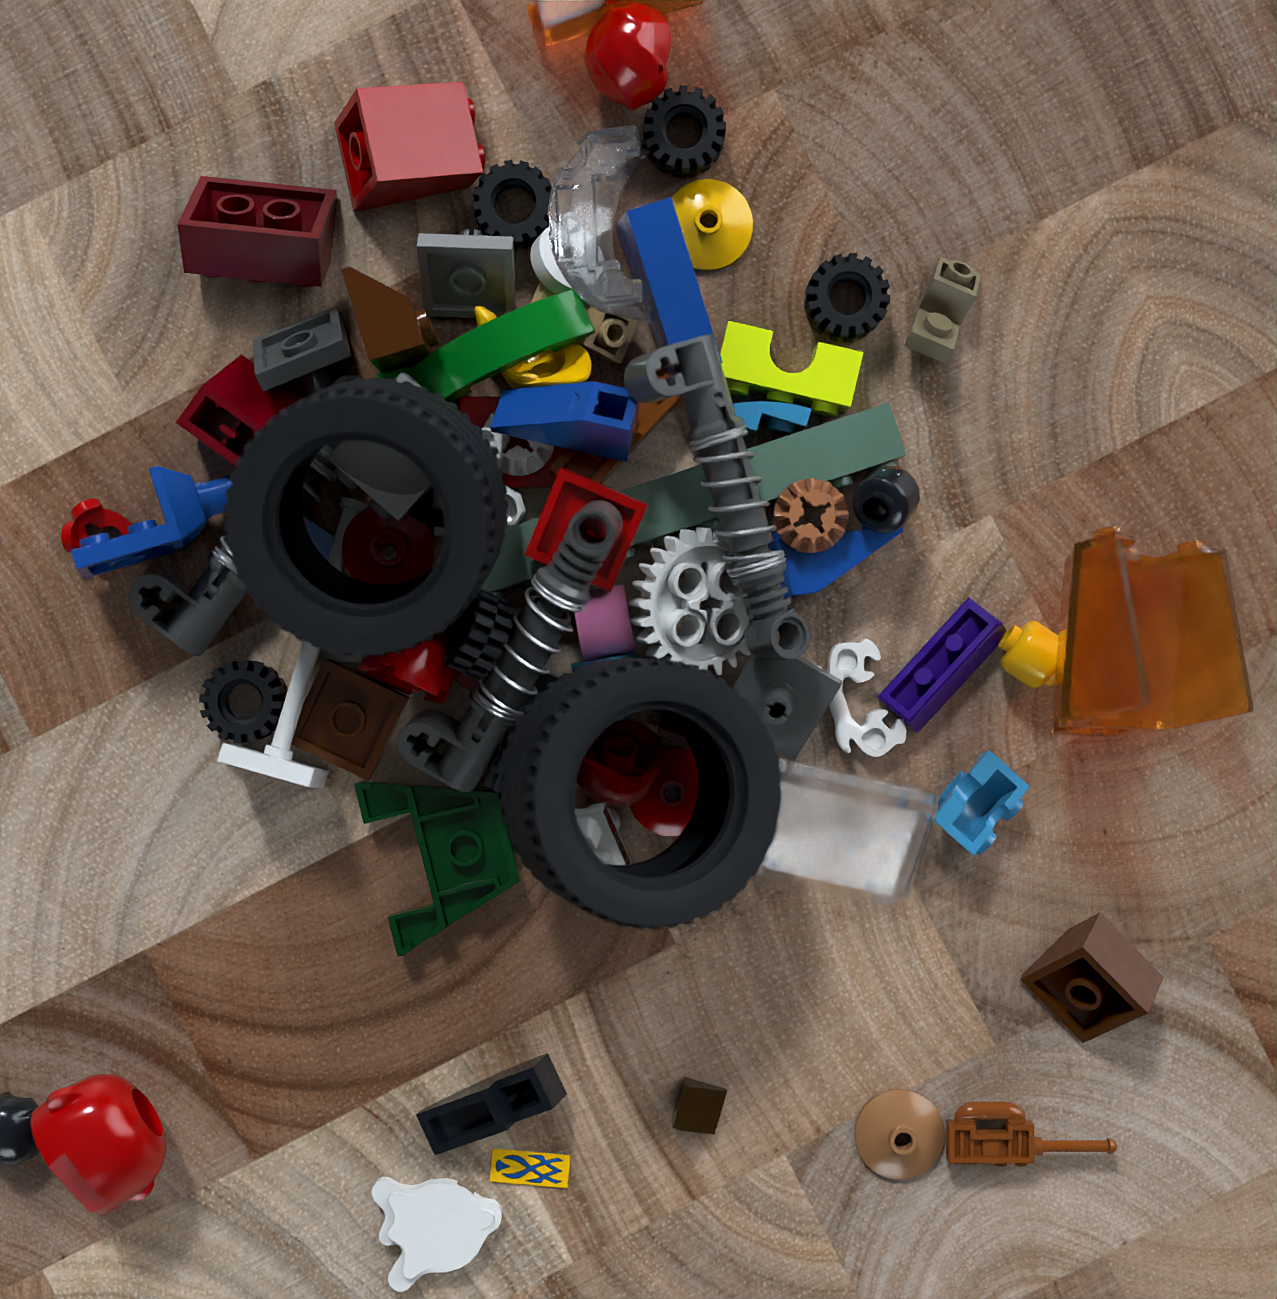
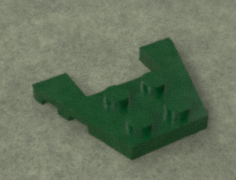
[354,781,521,957]

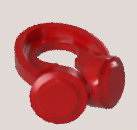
[61,498,133,553]

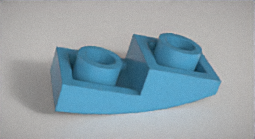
[733,401,811,439]

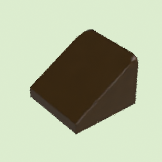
[671,1077,727,1134]

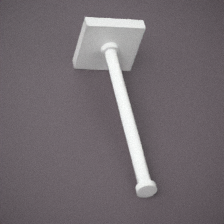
[217,497,368,788]

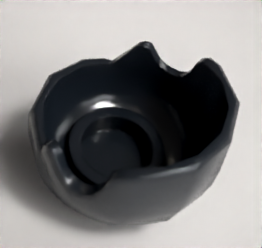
[0,1092,39,1166]

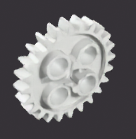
[629,527,754,676]

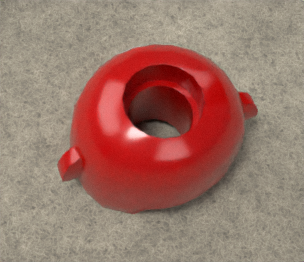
[30,1074,167,1215]

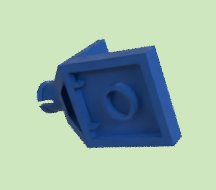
[71,466,232,579]

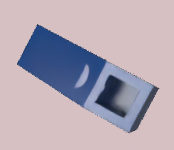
[490,382,640,462]
[768,525,903,596]

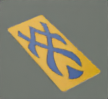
[490,1148,571,1188]

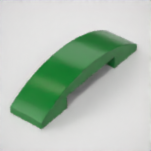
[412,289,596,403]

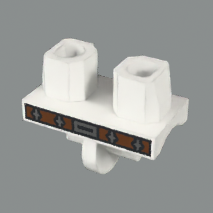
[575,802,631,865]

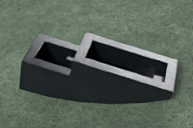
[416,1053,567,1155]

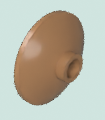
[854,1089,945,1180]

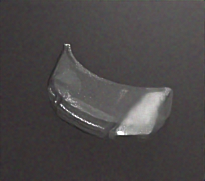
[547,125,652,322]

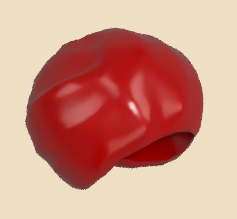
[584,2,671,111]

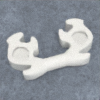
[816,639,907,757]

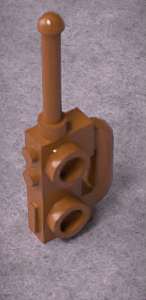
[946,1101,1117,1167]

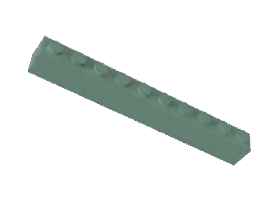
[481,402,906,599]

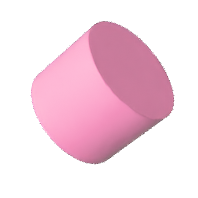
[574,584,636,661]

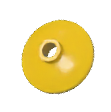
[672,179,753,271]

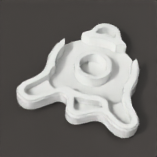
[371,1177,502,1292]

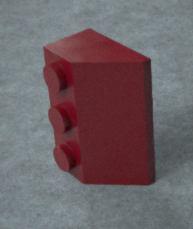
[177,176,337,287]

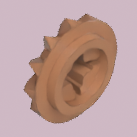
[773,478,849,553]

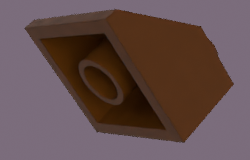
[341,266,439,373]
[1020,913,1164,1043]

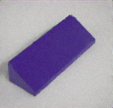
[877,597,1006,733]

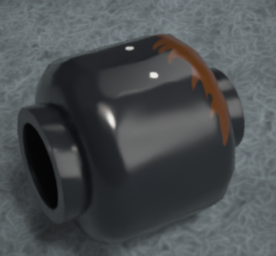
[852,465,920,533]

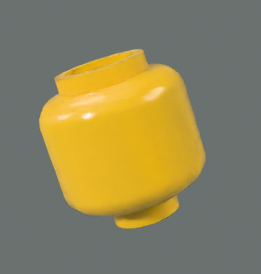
[998,620,1070,689]

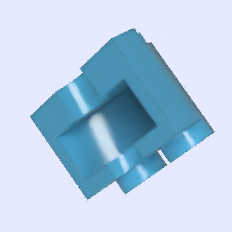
[929,750,1030,856]

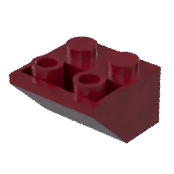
[175,354,302,467]

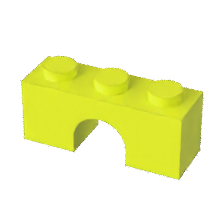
[720,321,864,417]

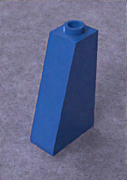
[615,197,723,376]

